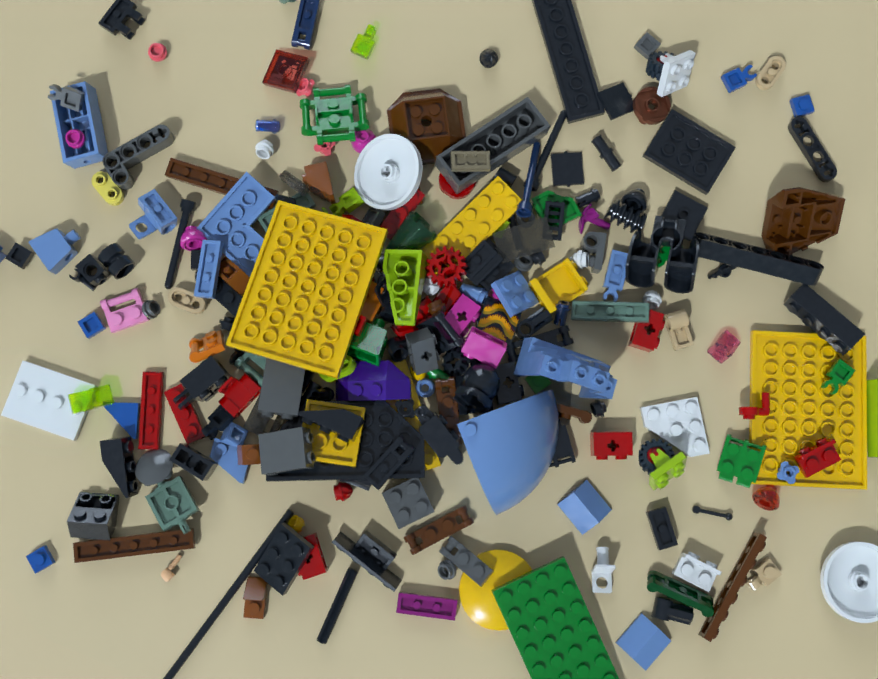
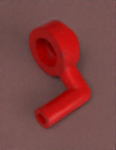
[739,392,770,419]

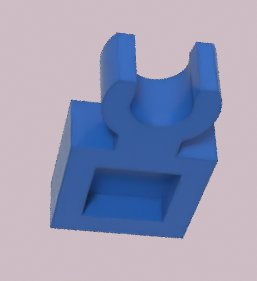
[721,65,757,93]

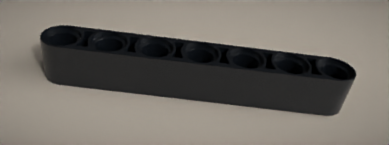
[689,232,824,286]

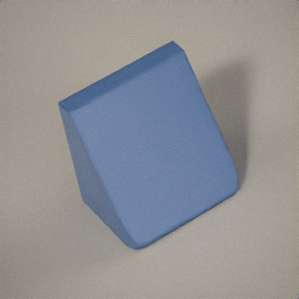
[219,422,248,447]

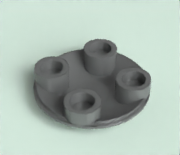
[135,449,173,486]

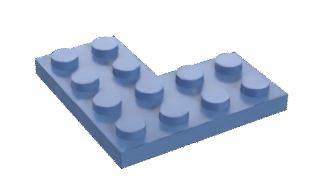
[196,172,276,277]

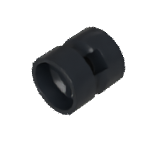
[98,243,135,279]

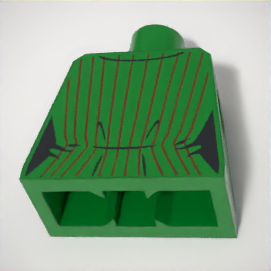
[347,319,388,366]

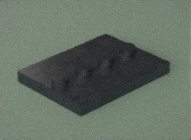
[642,109,736,195]

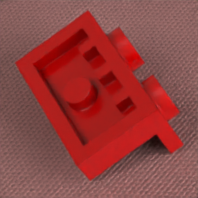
[793,437,841,478]

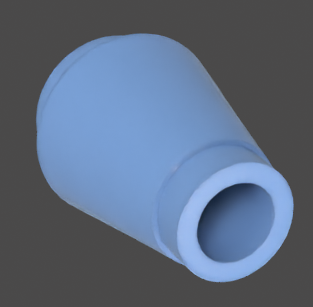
[459,283,488,306]

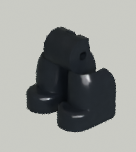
[625,216,699,294]

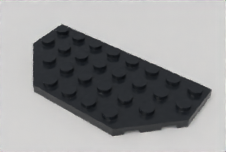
[266,400,425,482]

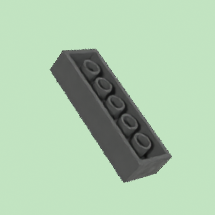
[435,97,550,194]

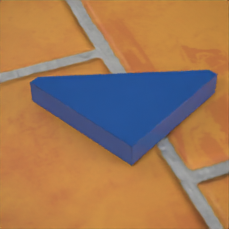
[102,402,140,439]

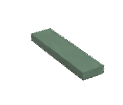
[571,300,650,323]

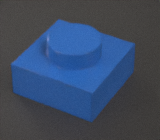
[789,94,815,118]
[78,312,106,339]
[26,546,56,574]

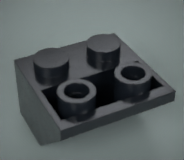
[67,492,119,540]

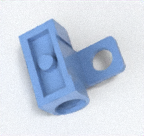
[129,189,177,239]

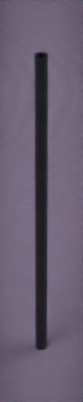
[163,509,294,679]

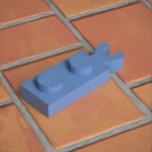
[602,250,628,302]

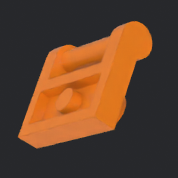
[189,330,225,363]

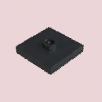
[661,190,708,241]

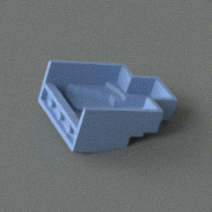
[513,337,617,399]

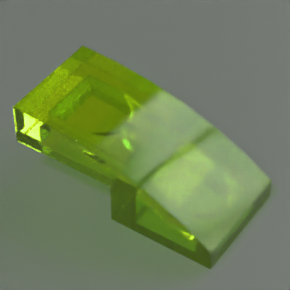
[68,384,114,415]

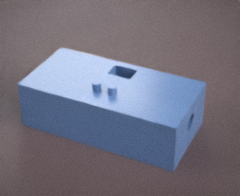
[50,81,108,169]

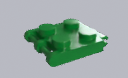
[716,434,767,488]

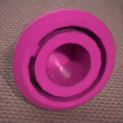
[351,129,376,153]
[180,226,207,251]

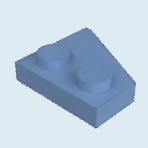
[210,438,249,484]

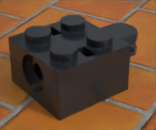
[173,356,231,410]

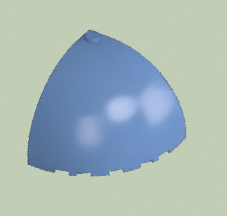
[457,390,559,515]

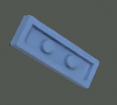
[194,240,224,299]

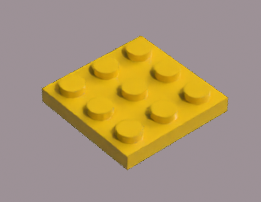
[302,399,366,467]

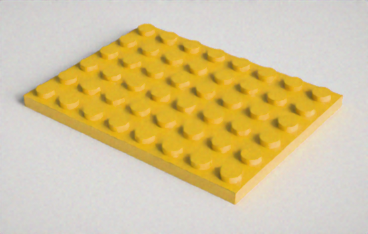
[225,200,388,379]
[749,330,867,490]

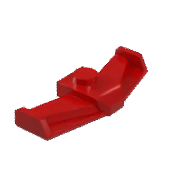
[390,283,462,339]

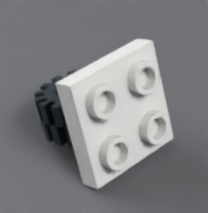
[646,50,696,97]

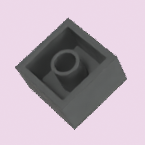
[382,478,434,529]

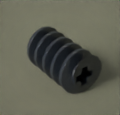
[604,199,647,233]

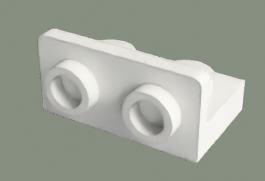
[672,551,722,592]

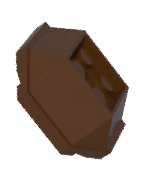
[387,88,466,165]

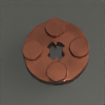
[633,87,671,125]

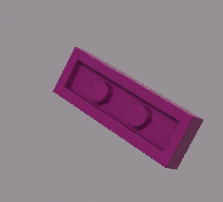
[396,592,458,621]

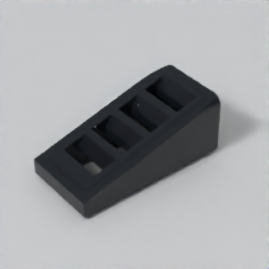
[542,201,565,241]

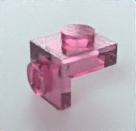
[707,330,741,364]

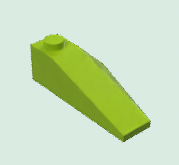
[383,249,427,326]

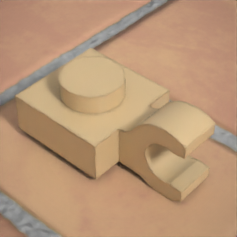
[746,558,782,590]

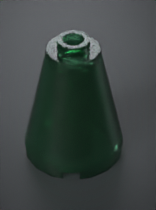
[386,209,438,250]

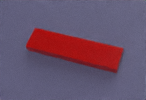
[138,372,164,450]

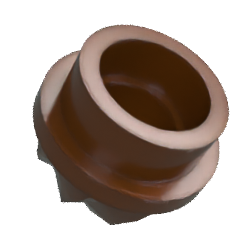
[427,298,446,315]

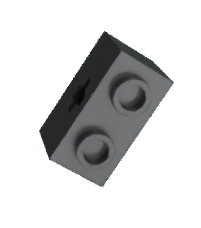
[405,328,440,375]

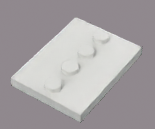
[1,361,98,441]

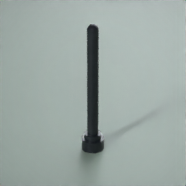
[523,110,566,192]
[164,199,197,289]

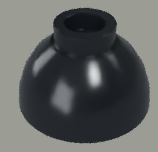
[621,188,647,213]

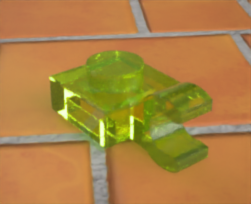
[350,24,376,60]

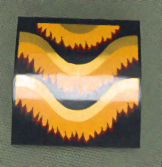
[476,296,522,347]

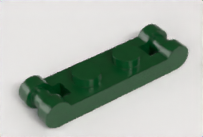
[647,570,714,617]

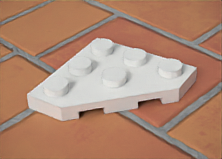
[640,397,710,457]

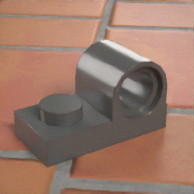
[580,232,607,274]

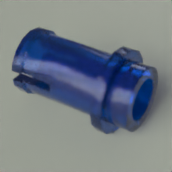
[255,119,280,134]

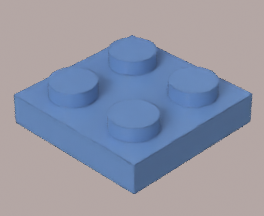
[491,270,539,318]

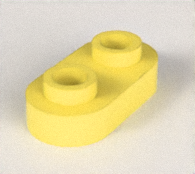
[91,171,124,206]

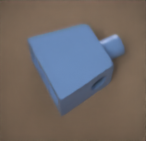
[28,228,81,274]

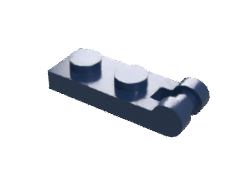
[291,0,321,50]

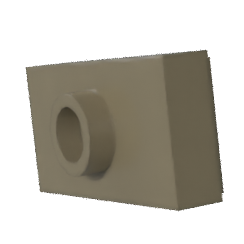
[451,151,491,172]

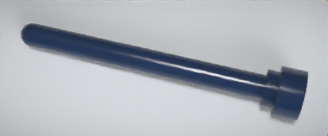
[516,141,540,218]

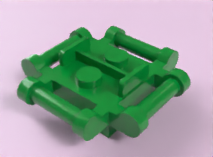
[299,84,370,145]

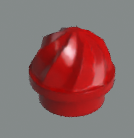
[334,482,353,501]

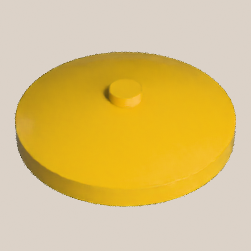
[459,549,532,630]

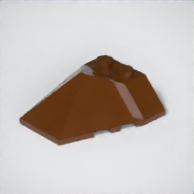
[761,187,845,256]

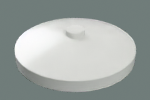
[354,134,423,211]
[820,542,878,623]

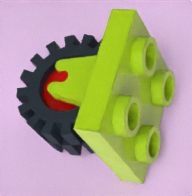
[639,439,687,490]

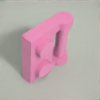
[100,288,149,333]

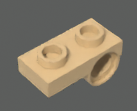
[663,309,694,351]

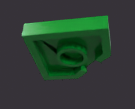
[530,190,582,233]

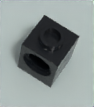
[75,254,110,286]

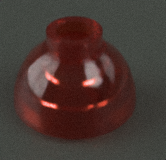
[752,485,780,511]

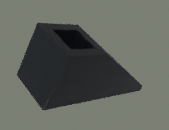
[298,409,365,443]
[100,436,139,498]

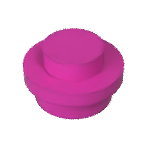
[65,129,85,149]

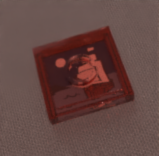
[262,49,310,94]

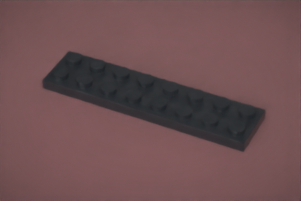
[532,0,605,124]

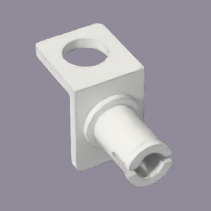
[591,547,616,593]

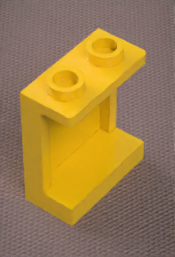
[528,258,588,314]

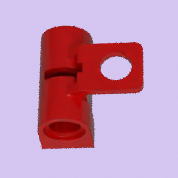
[218,373,261,418]

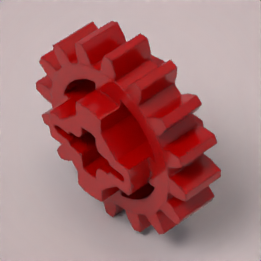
[425,246,468,288]

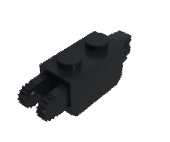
[414,403,464,465]

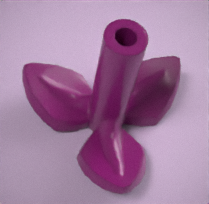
[578,203,611,234]

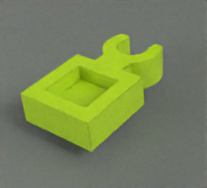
[329,187,364,217]

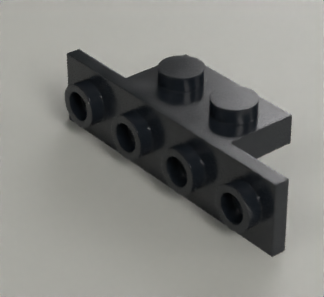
[332,530,402,592]

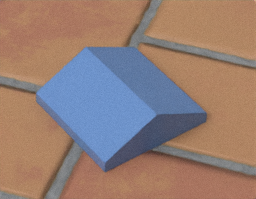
[557,480,612,535]
[615,613,671,671]

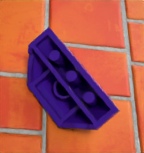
[336,360,411,401]

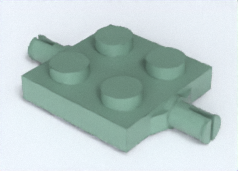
[145,476,199,534]

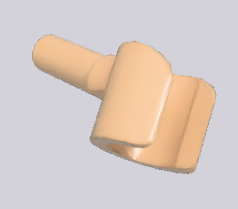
[161,554,182,582]

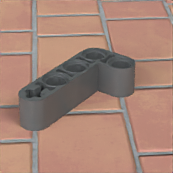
[103,125,174,190]

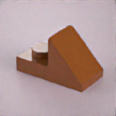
[243,576,268,619]

